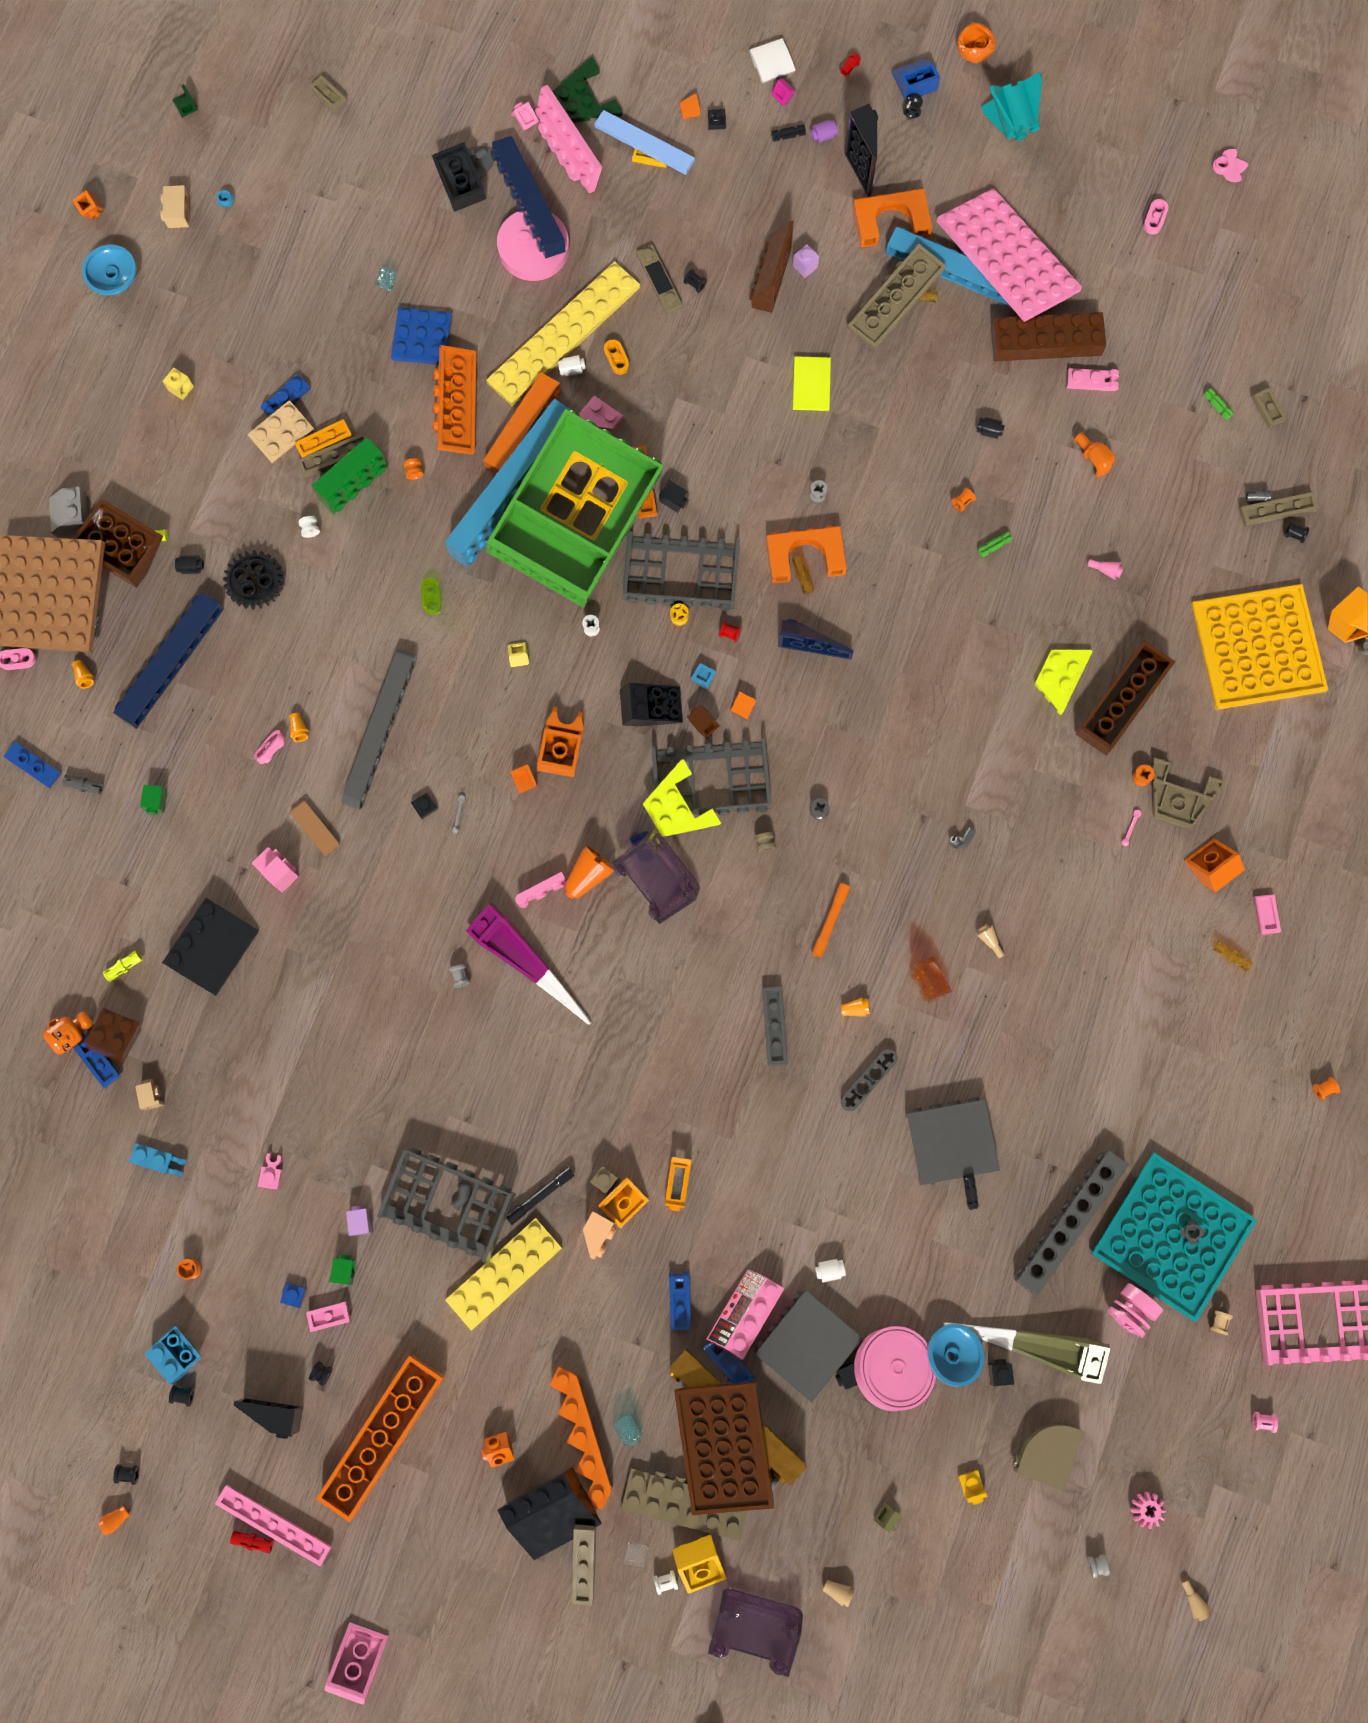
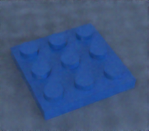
[391,307,452,365]

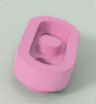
[1143,199,1169,234]
[0,648,36,670]
[254,730,285,764]

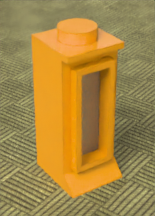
[665,1157,692,1212]

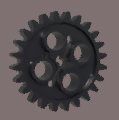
[223,550,285,610]

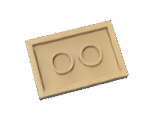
[247,400,314,464]

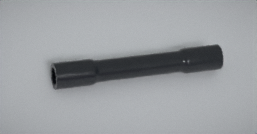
[506,1167,575,1225]

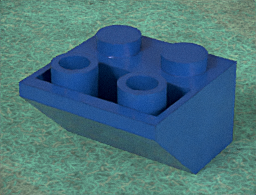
[892,59,940,101]

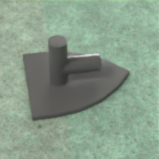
[468,146,494,179]

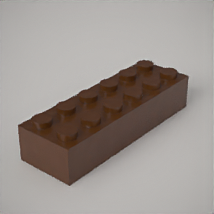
[991,312,1106,361]
[1076,640,1176,756]

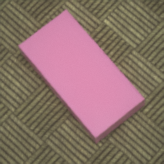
[1253,894,1281,935]

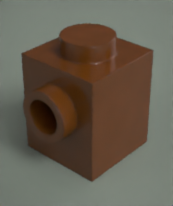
[687,704,720,738]

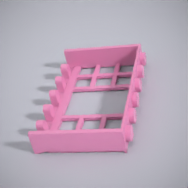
[1255,1280,1368,1365]

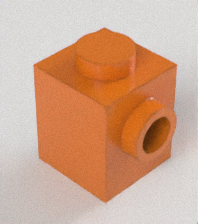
[72,190,105,219]

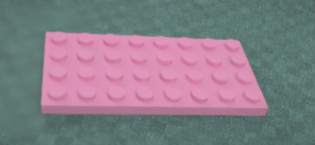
[937,188,1082,322]

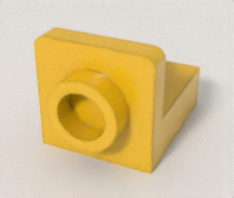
[958,1470,988,1505]

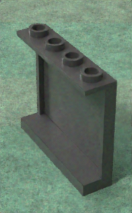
[906,1097,1000,1185]
[754,1290,863,1403]

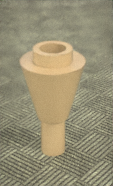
[977,924,1005,959]
[1181,1580,1212,1622]

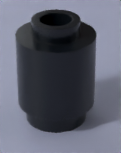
[976,417,1005,439]
[175,555,204,574]

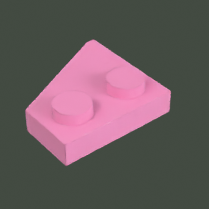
[579,396,623,432]

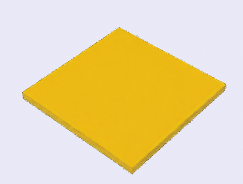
[1191,584,1328,710]

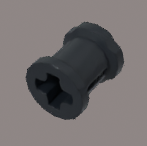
[683,269,707,293]
[1285,521,1310,543]
[169,1385,195,1407]
[113,1464,139,1485]

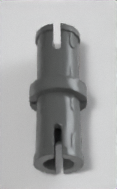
[62,774,104,794]

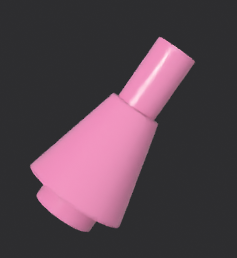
[1088,559,1124,580]

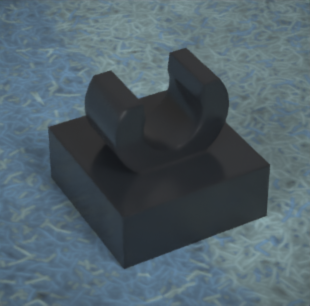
[708,109,726,130]

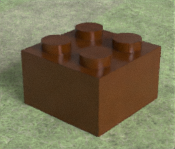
[85,1008,141,1064]

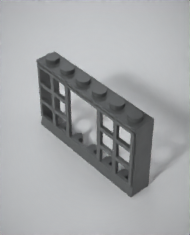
[623,531,740,611]
[651,738,771,816]
[377,1147,516,1263]

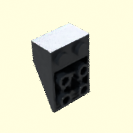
[620,683,683,727]

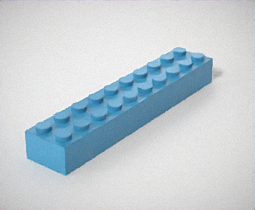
[445,399,571,568]

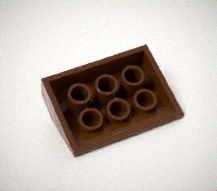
[749,220,794,313]
[73,499,163,588]

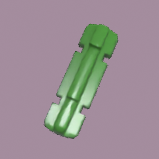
[1204,388,1234,420]
[978,532,1012,557]

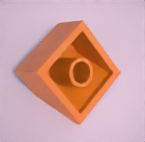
[1184,838,1245,892]

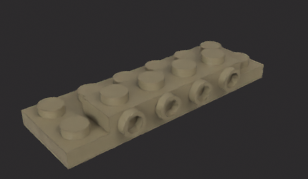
[848,244,946,350]
[621,1467,747,1541]

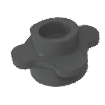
[1180,1220,1204,1245]

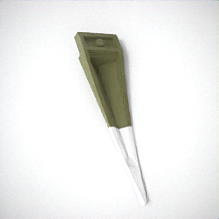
[944,1322,1110,1384]

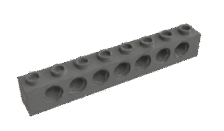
[1015,1150,1129,1296]

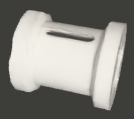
[582,615,600,637]
[653,1570,678,1595]

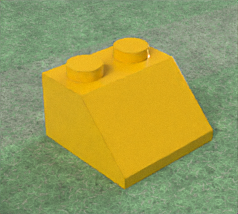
[672,1535,727,1594]

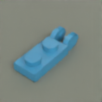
[129,1143,187,1177]

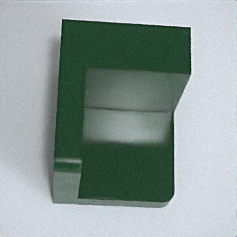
[172,84,197,118]

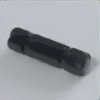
[771,125,806,142]
[963,1173,979,1210]

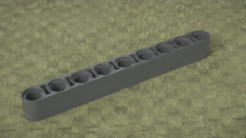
[342,649,417,809]

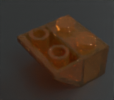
[910,957,952,1004]

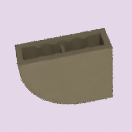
[1013,1424,1084,1491]

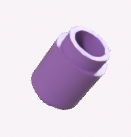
[810,120,838,143]

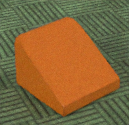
[679,94,700,120]
[731,692,756,719]

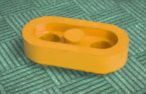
[604,340,629,375]

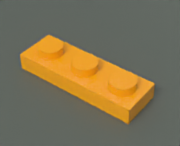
[295,419,353,458]

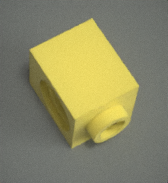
[163,367,194,400]

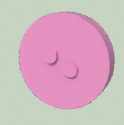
[497,211,569,281]
[854,1326,936,1411]

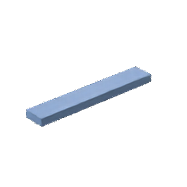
[594,110,695,175]

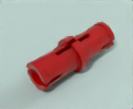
[230,1530,274,1554]

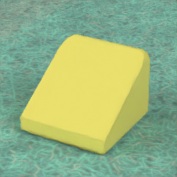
[508,642,529,667]

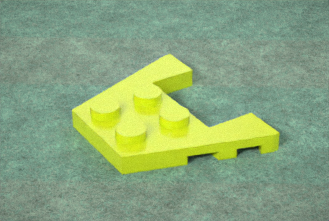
[643,759,721,837]

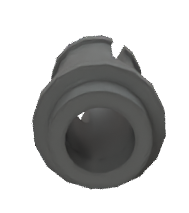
[1246,489,1271,502]

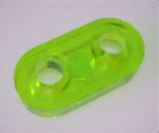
[420,578,441,616]

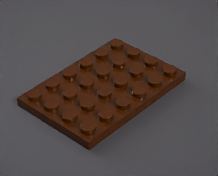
[674,1381,775,1515]

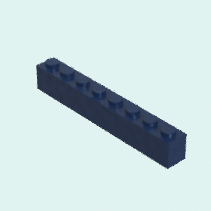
[490,136,566,259]
[113,592,224,729]

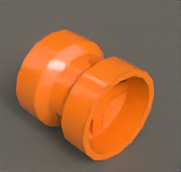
[177,1259,202,1279]

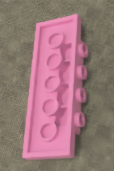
[535,85,602,193]

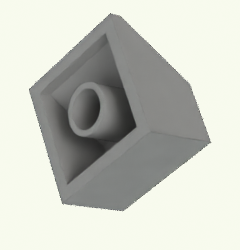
[49,487,88,534]

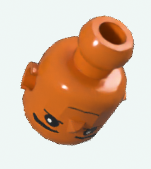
[42,1011,93,1055]

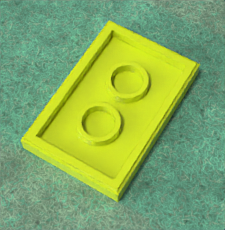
[793,357,831,411]

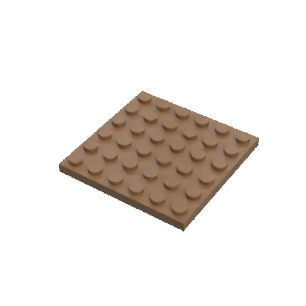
[0,535,105,653]

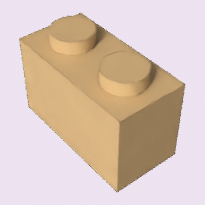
[160,185,189,228]

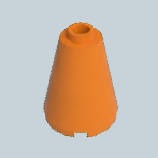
[563,846,615,899]

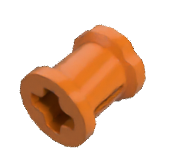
[951,488,976,512]
[1313,1077,1340,1101]

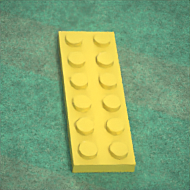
[445,1218,562,1331]

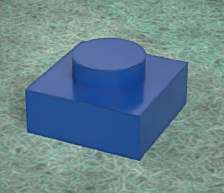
[280,1283,307,1308]

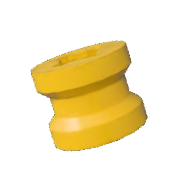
[670,603,689,626]

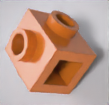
[481,1432,515,1468]

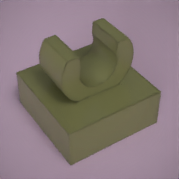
[874,1502,902,1532]

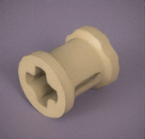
[1210,1310,1233,1336]

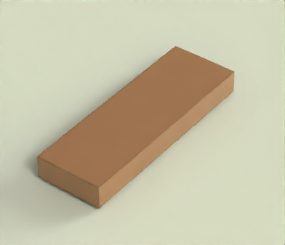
[290,800,340,856]

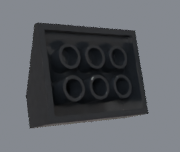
[844,104,878,197]
[162,898,259,996]
[497,1467,602,1560]

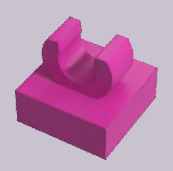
[771,78,795,106]

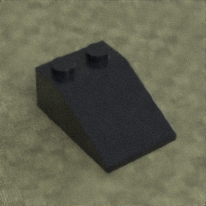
[431,142,487,212]
[234,1398,304,1439]

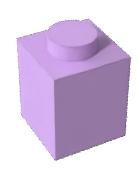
[793,244,819,278]
[346,1205,372,1236]

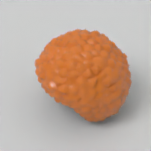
[957,22,996,63]

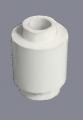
[558,355,586,377]
[815,1259,846,1283]

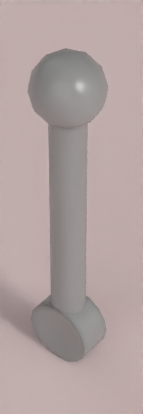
[452,795,466,834]

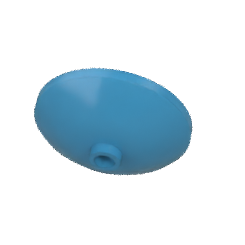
[82,245,137,296]
[928,1324,984,1387]

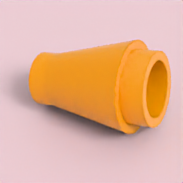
[72,660,94,689]
[289,713,309,742]
[841,997,870,1017]

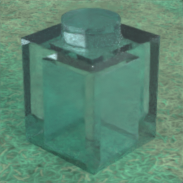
[612,1413,643,1447]

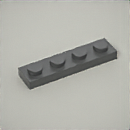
[762,986,788,1066]

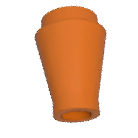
[97,1505,130,1536]

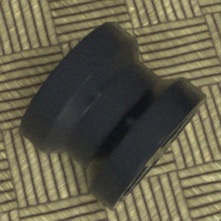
[903,95,923,118]
[308,1361,333,1387]

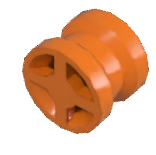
[403,458,424,480]
[1132,764,1155,787]

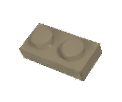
[309,75,347,112]
[1252,388,1287,428]

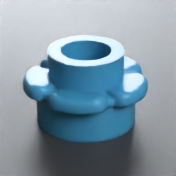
[217,190,234,208]

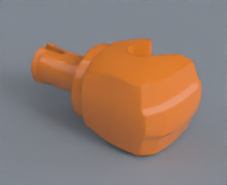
[1074,432,1115,478]

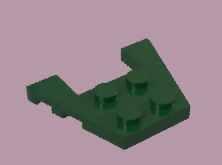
[552,57,622,123]

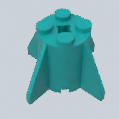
[981,72,1043,141]

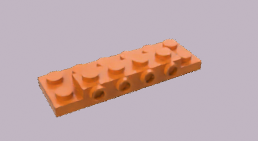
[432,345,476,455]

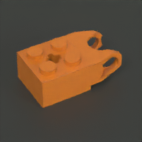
[537,706,584,778]

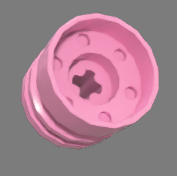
[1107,1283,1163,1338]

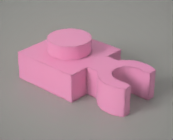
[258,1153,283,1190]

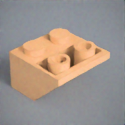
[583,1212,617,1260]

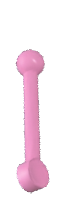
[1121,810,1142,846]

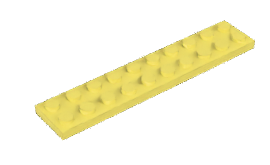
[486,261,640,406]

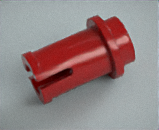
[839,53,861,77]

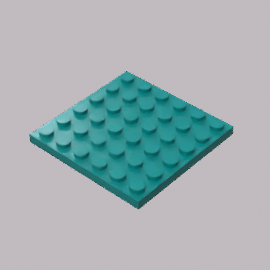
[1090,1153,1257,1323]

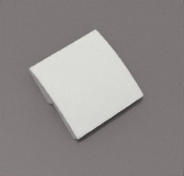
[749,38,796,84]

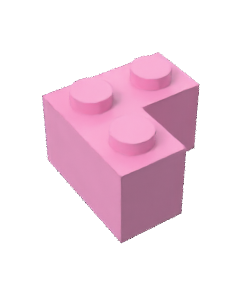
[252,847,299,893]

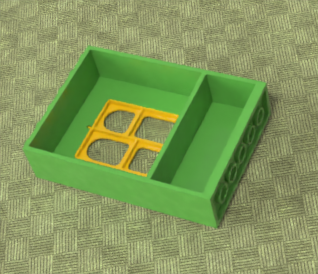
[486,409,664,608]

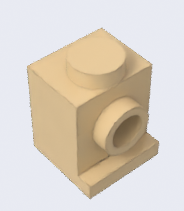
[135,1079,165,1110]

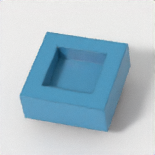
[691,663,716,689]

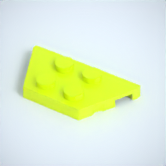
[1035,650,1093,715]

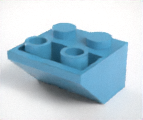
[144,1325,202,1385]

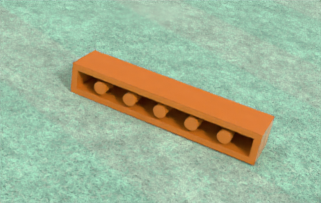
[483,373,562,474]

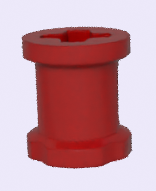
[719,621,742,643]

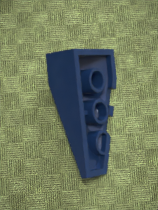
[778,619,854,660]

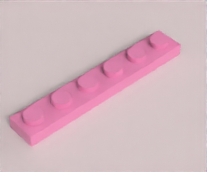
[215,1484,332,1566]

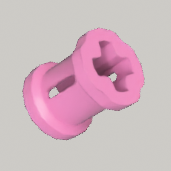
[1252,1411,1278,1433]

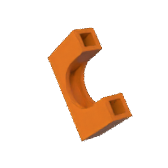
[853,189,932,248]
[766,525,847,584]

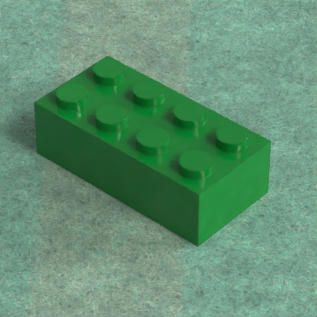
[312,437,388,515]

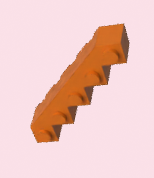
[549,1365,613,1510]

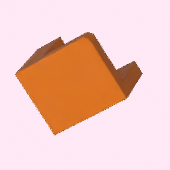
[511,764,537,794]

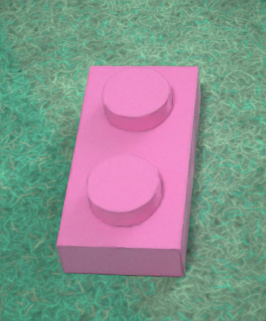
[306,1302,351,1332]

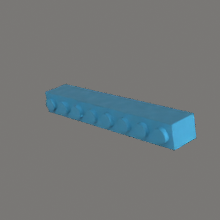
[886,227,1011,307]

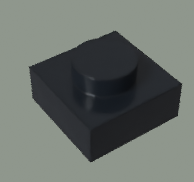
[411,792,438,819]

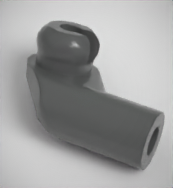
[949,827,976,849]
[451,1180,471,1211]

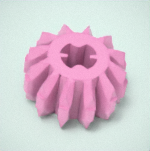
[1130,1491,1167,1529]

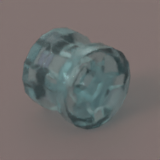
[375,268,397,290]

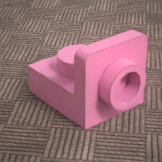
[511,102,539,132]

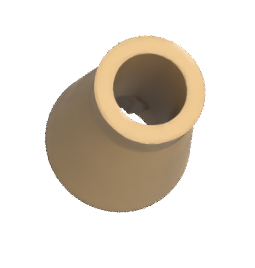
[823,1580,855,1607]

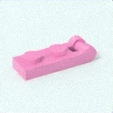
[1067,368,1119,391]
[515,872,566,908]

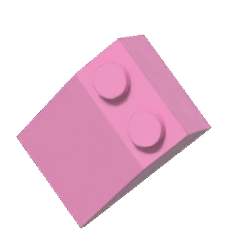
[325,1622,388,1705]

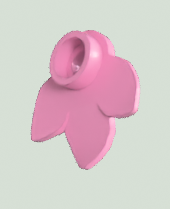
[1212,149,1248,182]

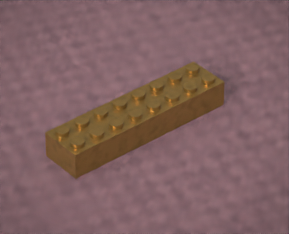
[669,1348,807,1486]

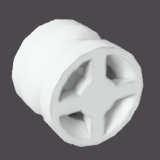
[298,516,320,538]

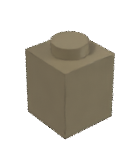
[590,1166,619,1195]

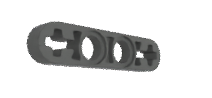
[841,1049,898,1111]

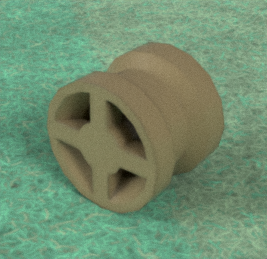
[754,832,776,852]

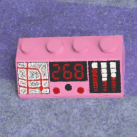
[706,1269,784,1361]

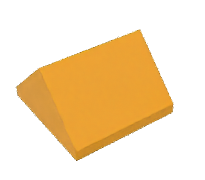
[598,1177,649,1228]

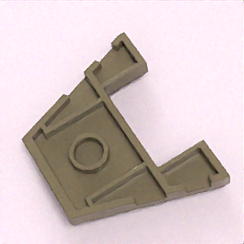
[1152,758,1226,830]

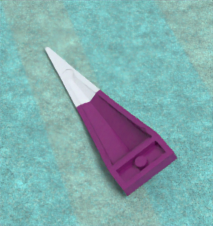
[466,903,592,1024]

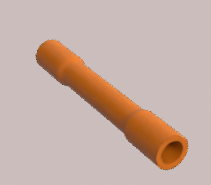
[811,883,851,958]

